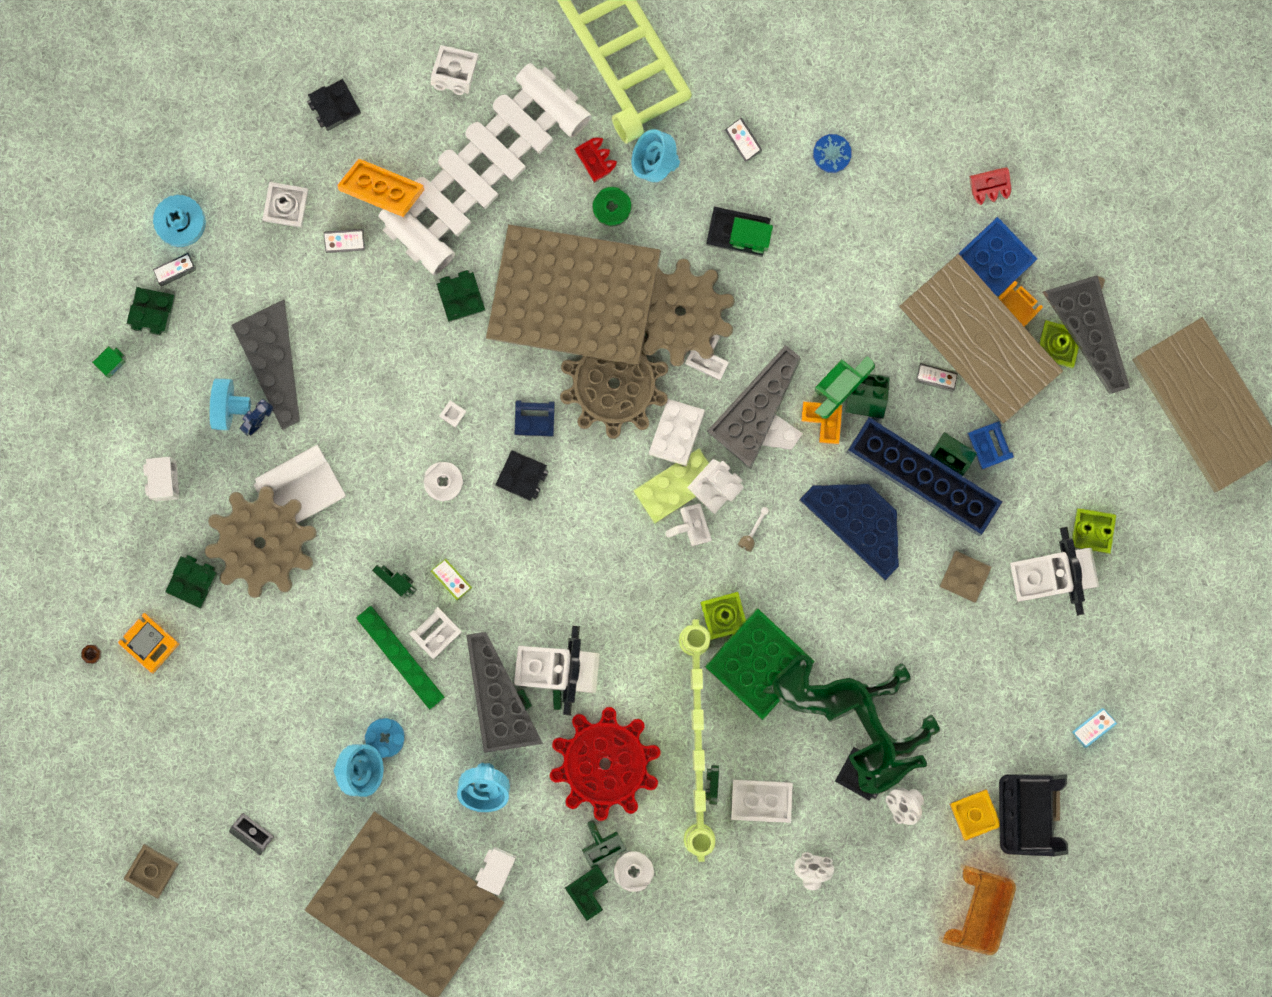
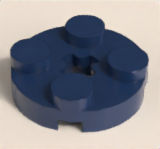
[239,399,274,436]

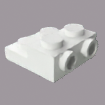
[431,45,478,95]
[687,459,744,514]

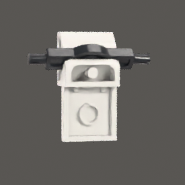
[1010,527,1099,616]
[514,625,600,716]

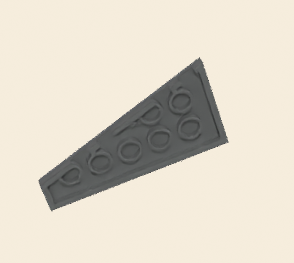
[1042,275,1130,394]
[232,300,300,430]
[707,345,801,469]
[466,632,543,753]

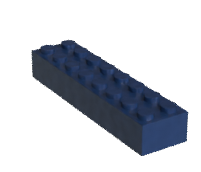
[846,417,1003,536]

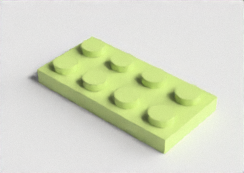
[633,449,709,524]

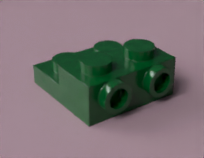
[436,270,486,322]
[126,287,175,336]
[165,555,218,609]
[372,565,417,599]

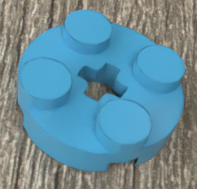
[365,718,405,758]

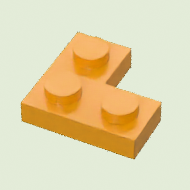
[801,401,842,445]

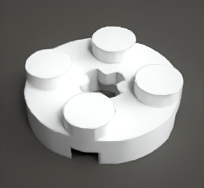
[424,462,463,502]
[614,851,654,892]

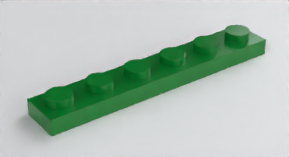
[356,606,445,710]

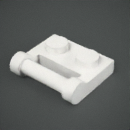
[409,607,462,659]

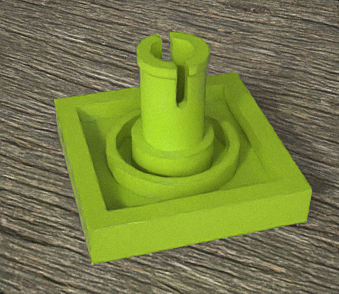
[1039,320,1079,368]
[700,592,746,640]

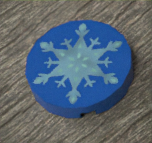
[813,134,852,173]

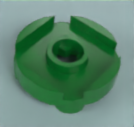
[592,187,631,227]

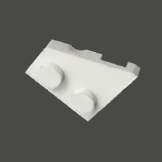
[762,415,803,450]

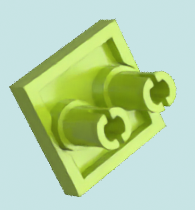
[1072,508,1117,554]

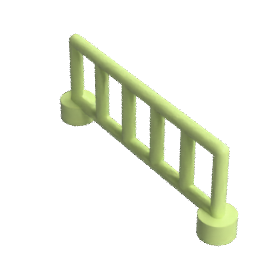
[557,0,692,144]

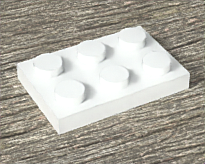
[649,399,705,466]
[731,780,793,823]

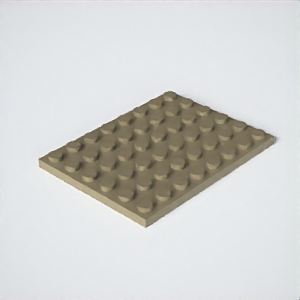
[486,224,661,365]
[304,811,505,997]

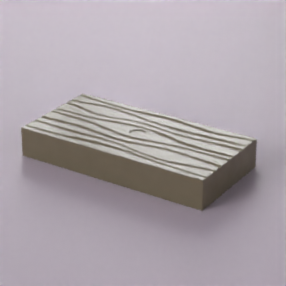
[899,254,1063,424]
[1132,317,1272,493]

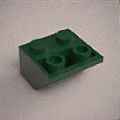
[845,374,890,419]

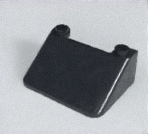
[999,774,1068,857]

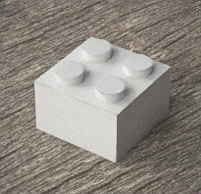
[143,457,179,502]
[475,847,517,896]

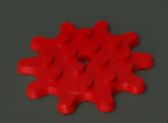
[549,707,661,821]

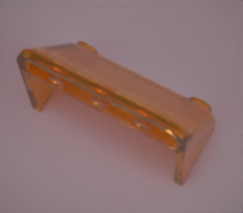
[939,864,1016,955]

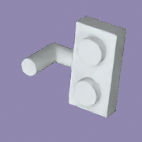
[665,503,712,546]

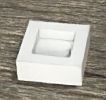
[439,400,467,428]

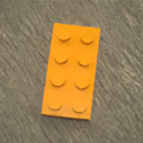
[337,159,425,217]

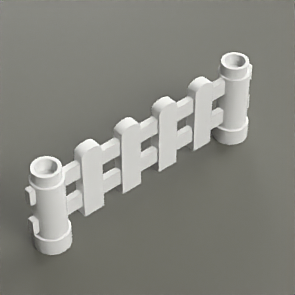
[379,63,592,275]

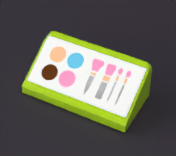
[431,559,472,601]

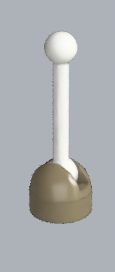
[737,507,769,552]

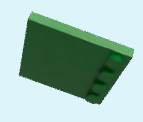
[704,608,815,720]

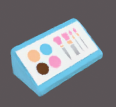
[1072,708,1117,748]

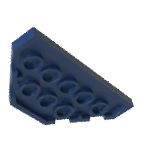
[799,484,899,581]

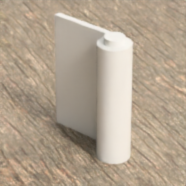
[254,445,346,523]

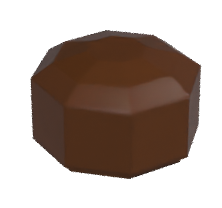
[81,645,101,664]

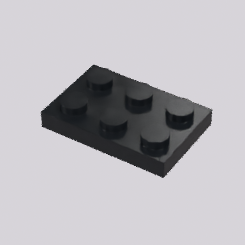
[706,206,771,257]

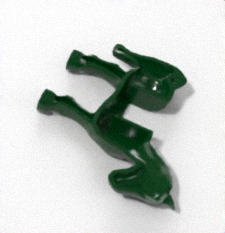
[763,655,940,794]

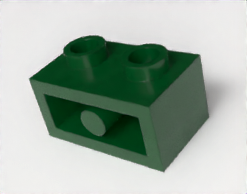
[930,432,977,476]

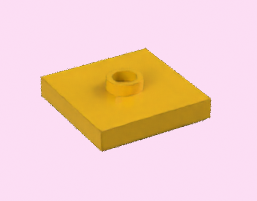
[949,789,1000,841]

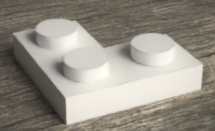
[685,335,729,380]

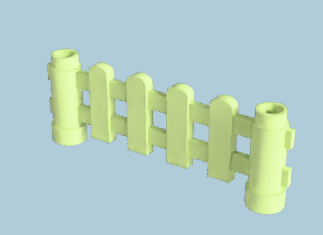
[679,619,715,862]

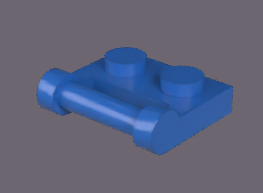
[967,421,1014,470]

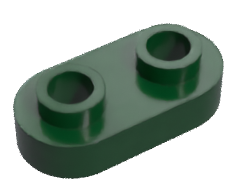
[705,765,719,805]

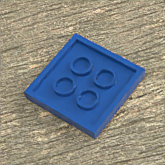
[958,217,1038,297]

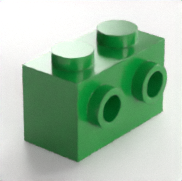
[730,217,773,253]

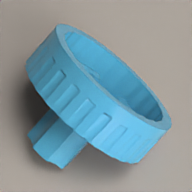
[631,129,680,183]
[153,195,206,247]
[210,378,251,430]
[333,744,384,797]
[457,763,510,812]

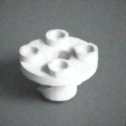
[886,788,924,825]
[794,853,834,890]

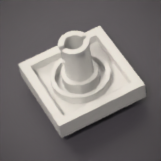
[262,182,309,228]

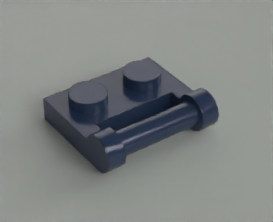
[514,400,555,437]

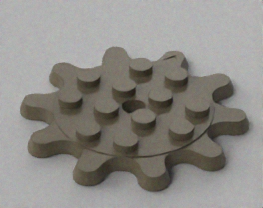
[642,259,735,366]
[560,337,668,439]
[205,486,317,598]

